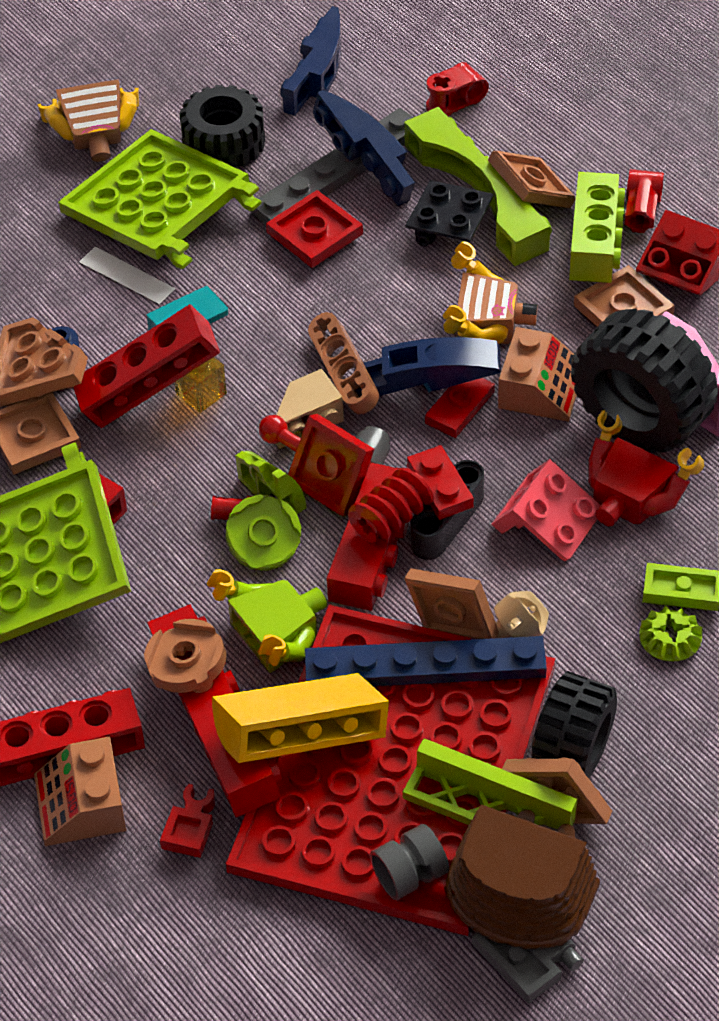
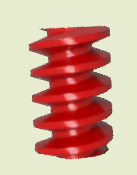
[348,468,434,544]

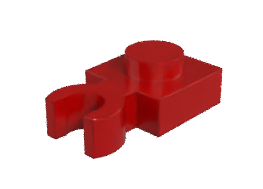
[160,784,215,858]

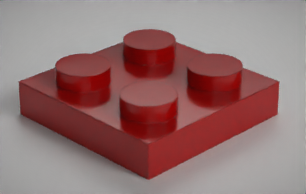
[266,190,363,268]

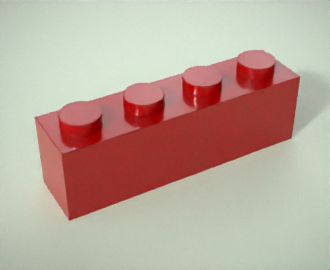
[327,462,409,611]

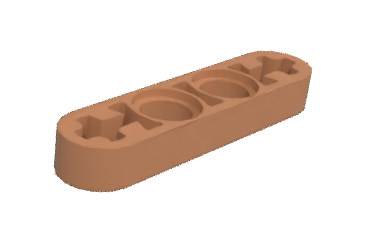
[308,312,379,414]

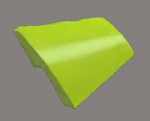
[235,451,307,514]

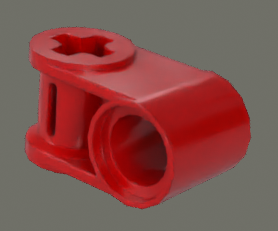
[426,62,489,116]

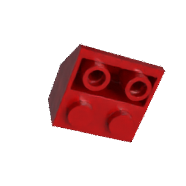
[636,209,719,296]

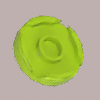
[225,494,301,571]

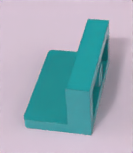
[146,285,229,331]

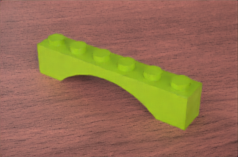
[404,107,552,266]

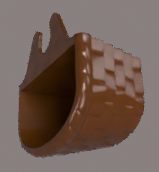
[444,804,600,949]

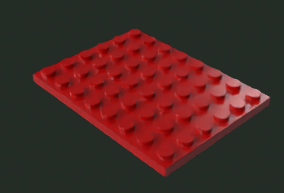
[226,605,556,936]

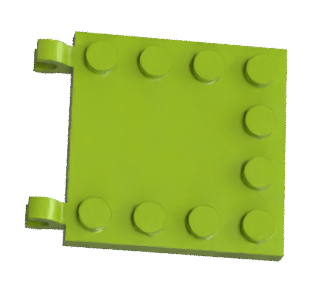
[58,129,262,269]
[0,442,132,643]

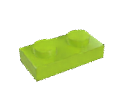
[642,563,719,611]

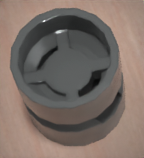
[370,824,449,901]

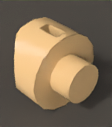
[494,591,549,638]

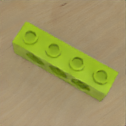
[569,172,625,283]

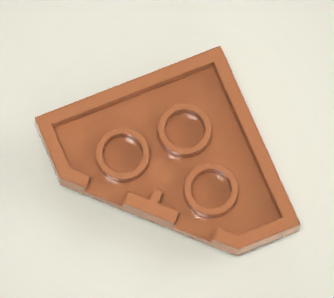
[0,317,88,407]

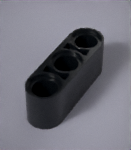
[411,460,484,560]

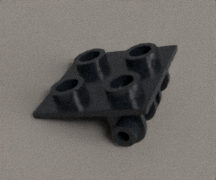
[405,180,494,246]

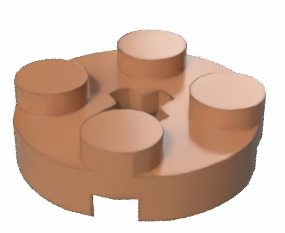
[144,619,226,693]

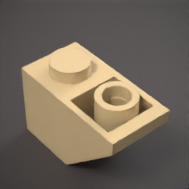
[276,369,344,449]

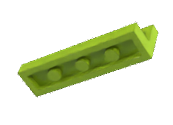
[402,738,577,830]

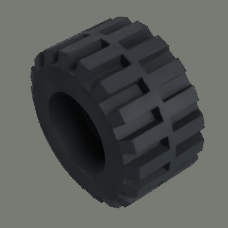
[180,85,265,168]
[531,671,617,778]

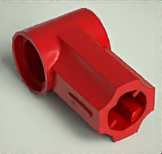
[624,169,664,233]

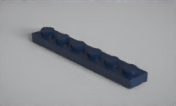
[305,636,547,687]

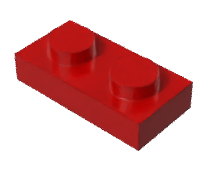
[407,445,474,520]

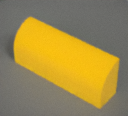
[212,673,389,763]

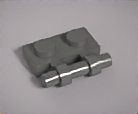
[472,933,584,1004]

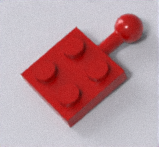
[258,414,375,517]

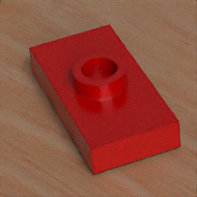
[425,378,495,439]

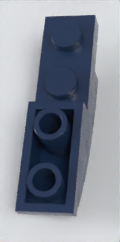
[280,6,341,116]
[313,90,415,206]
[354,337,501,397]

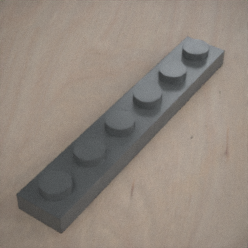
[251,108,414,225]

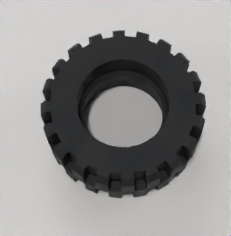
[571,309,718,453]

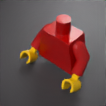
[588,410,704,526]

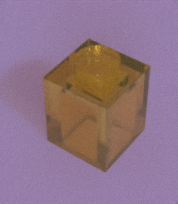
[175,357,227,413]

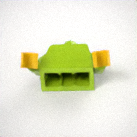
[207,569,327,673]

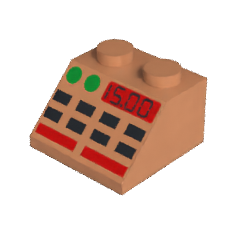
[498,327,577,422]
[34,737,126,846]

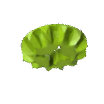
[639,605,702,662]

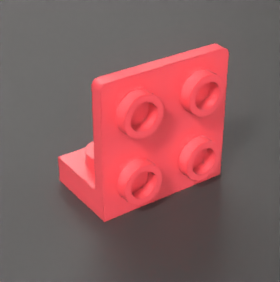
[491,459,600,561]

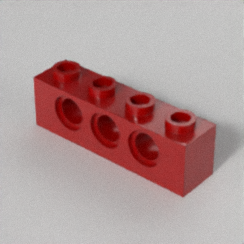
[74,304,220,428]
[0,688,145,787]

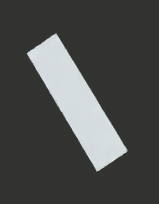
[79,247,176,304]

